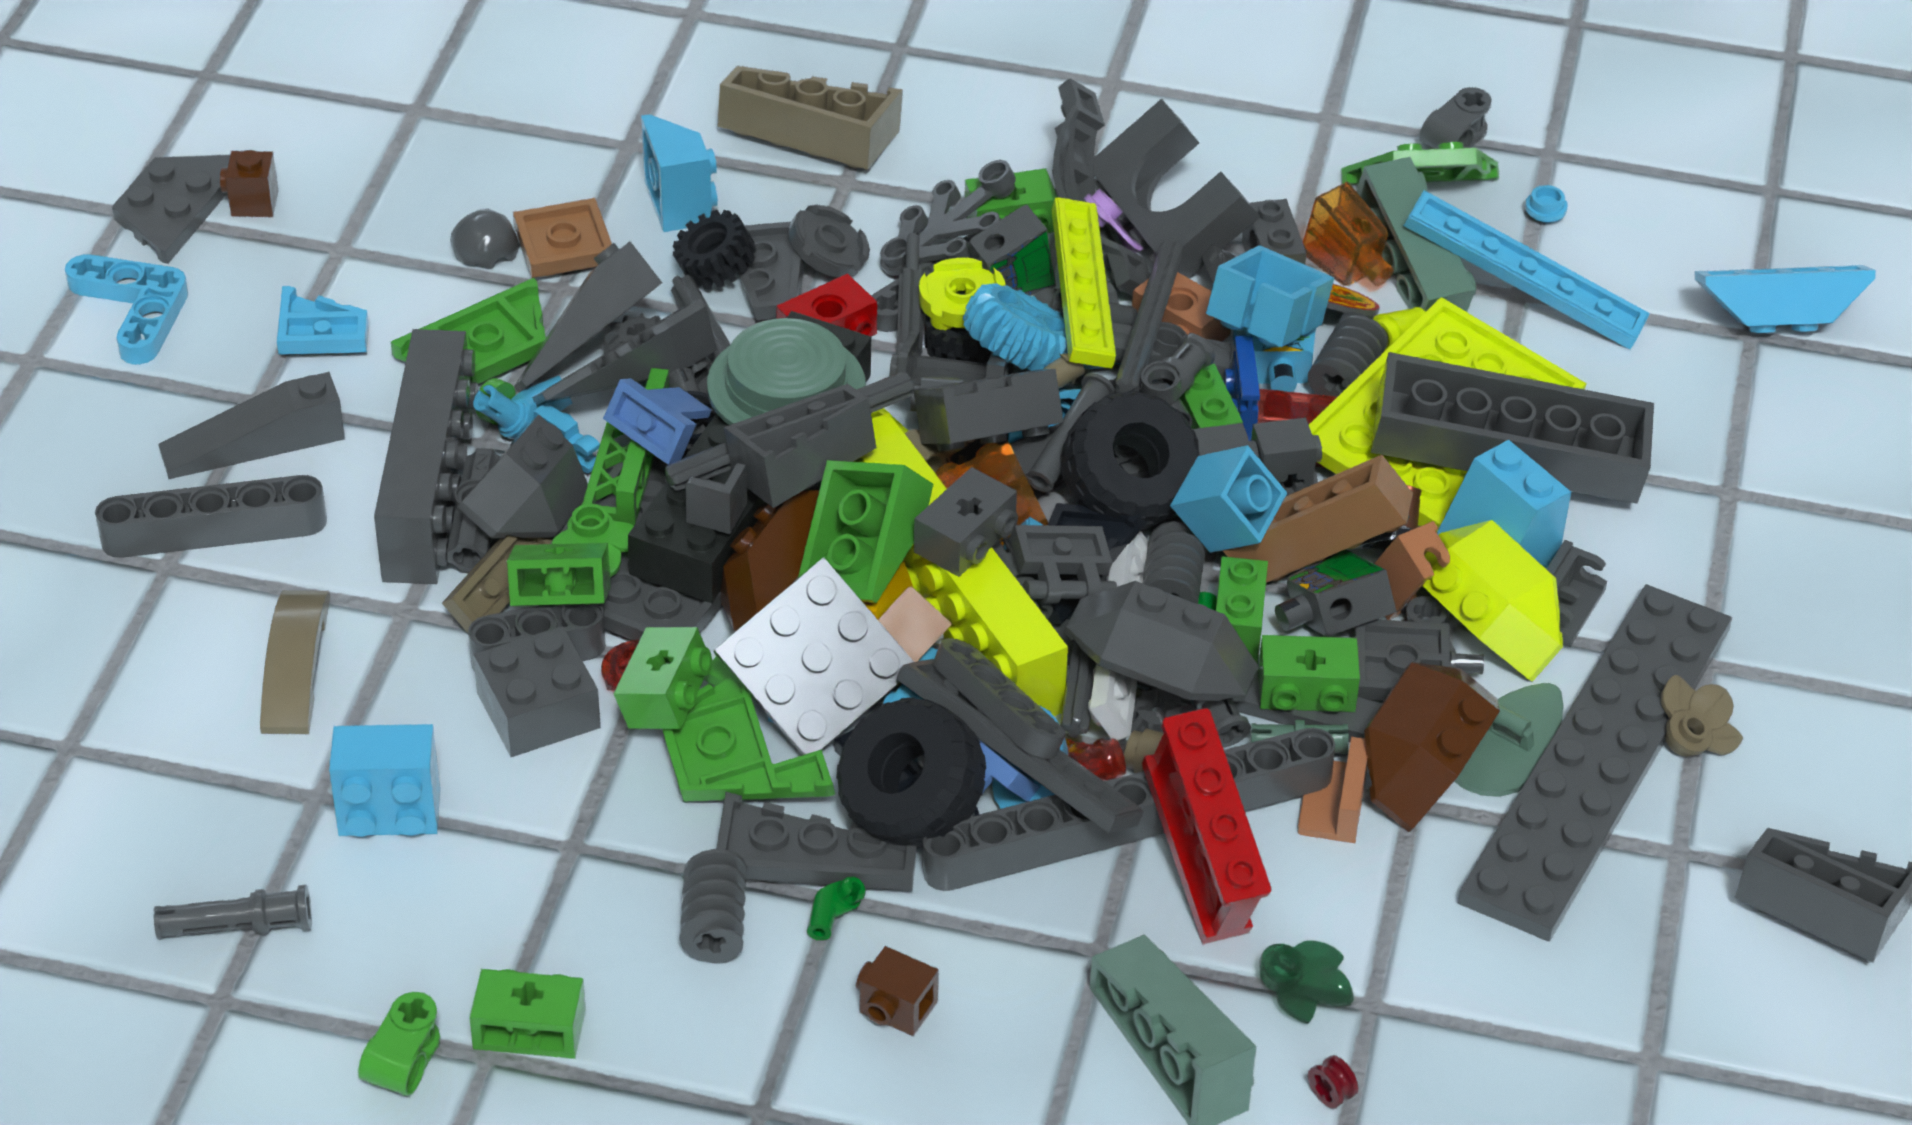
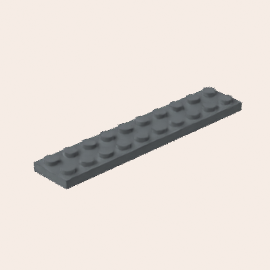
[1458,584,1732,942]

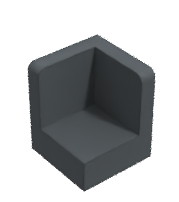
[686,463,747,534]

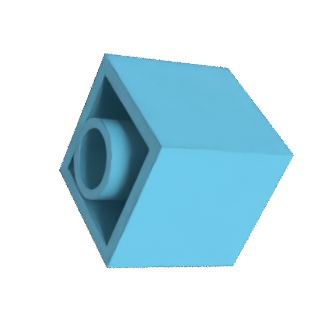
[1170,445,1287,553]

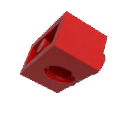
[776,273,877,336]

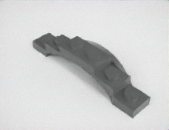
[1052,78,1150,296]

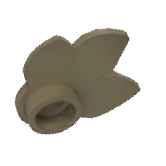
[1661,675,1743,757]

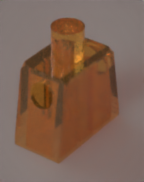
[1303,181,1393,286]

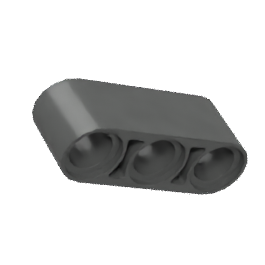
[468,604,606,672]

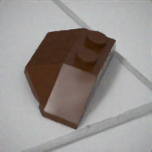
[720,490,819,632]
[1364,662,1500,832]

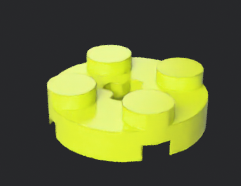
[919,258,1006,330]

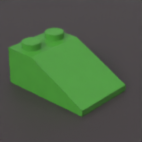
[798,460,933,603]

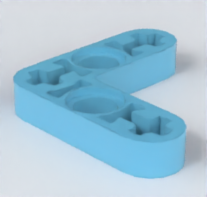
[65,254,188,364]

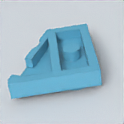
[277,286,369,355]

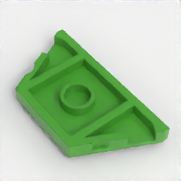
[1341,142,1499,185]
[390,278,546,384]

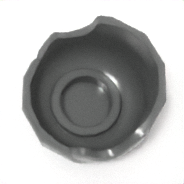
[450,209,520,269]

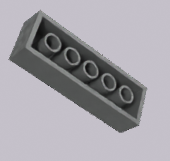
[374,329,479,584]
[1371,352,1654,504]

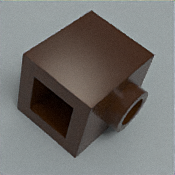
[220,150,278,217]
[856,946,939,1036]

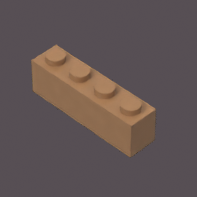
[1222,455,1413,583]

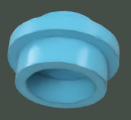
[1525,185,1568,223]

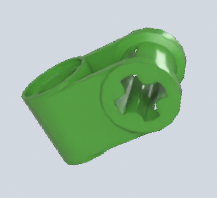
[358,991,441,1096]

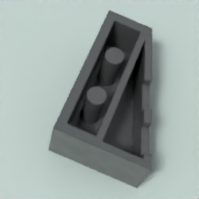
[914,369,1064,451]
[724,384,877,508]
[1735,827,1912,962]

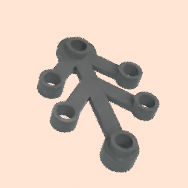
[880,160,1016,276]

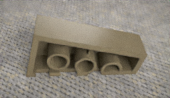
[718,66,903,170]

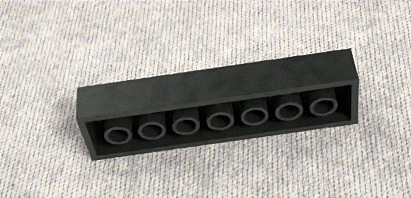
[628,311,872,604]

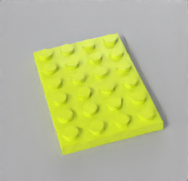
[1309,297,1587,533]

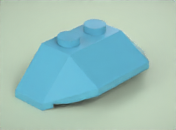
[1694,265,1876,333]

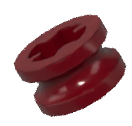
[1308,1055,1359,1109]

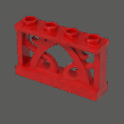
[1141,708,1272,945]

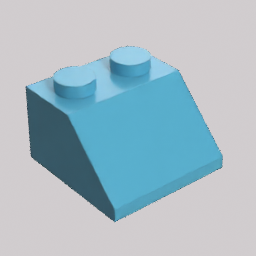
[641,114,718,232]

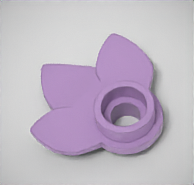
[1084,189,1144,253]

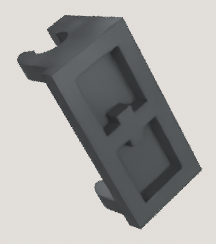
[1547,540,1607,647]

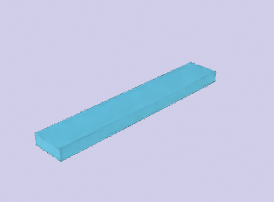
[1404,190,1650,350]

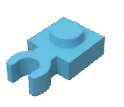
[534,402,600,473]

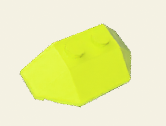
[1422,520,1564,682]

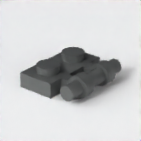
[1010,525,1117,604]

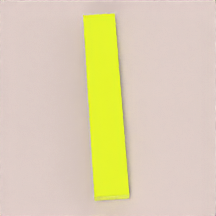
[1051,197,1116,369]

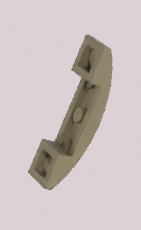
[260,590,330,734]

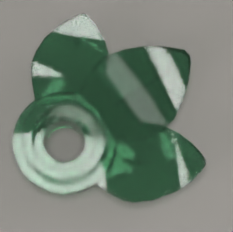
[1259,940,1354,1024]

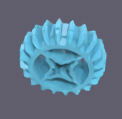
[962,283,1068,371]

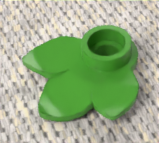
[552,504,634,577]

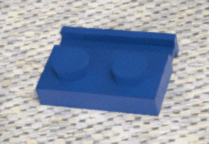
[1224,336,1260,441]

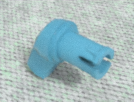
[473,375,572,439]

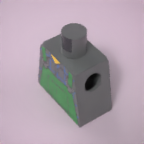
[960,204,1056,296]
[1275,549,1397,636]

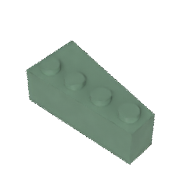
[1348,157,1476,312]
[1090,934,1256,1125]

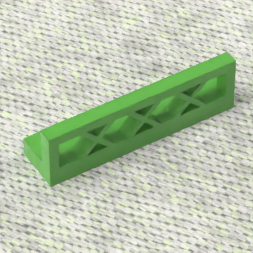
[582,368,669,526]

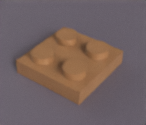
[513,198,612,278]

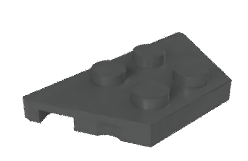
[112,155,230,264]

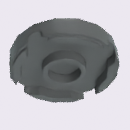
[788,204,870,277]

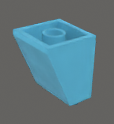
[1437,440,1571,569]

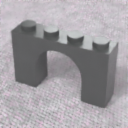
[1094,98,1260,278]

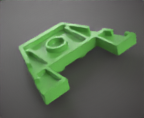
[662,675,836,802]

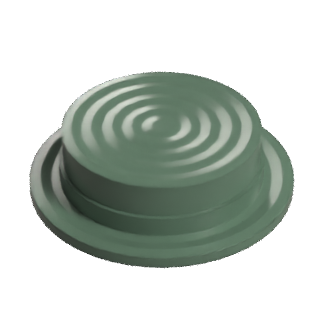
[707,318,866,425]

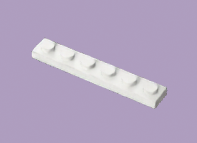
[1088,531,1149,742]

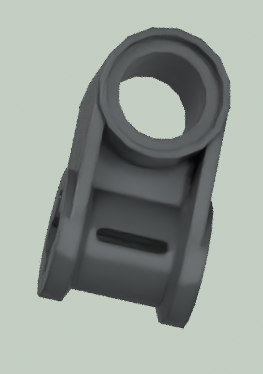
[1419,87,1492,149]

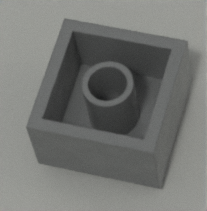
[473,626,601,757]

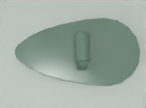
[1454,683,1564,797]

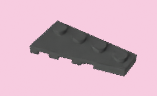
[716,792,917,891]

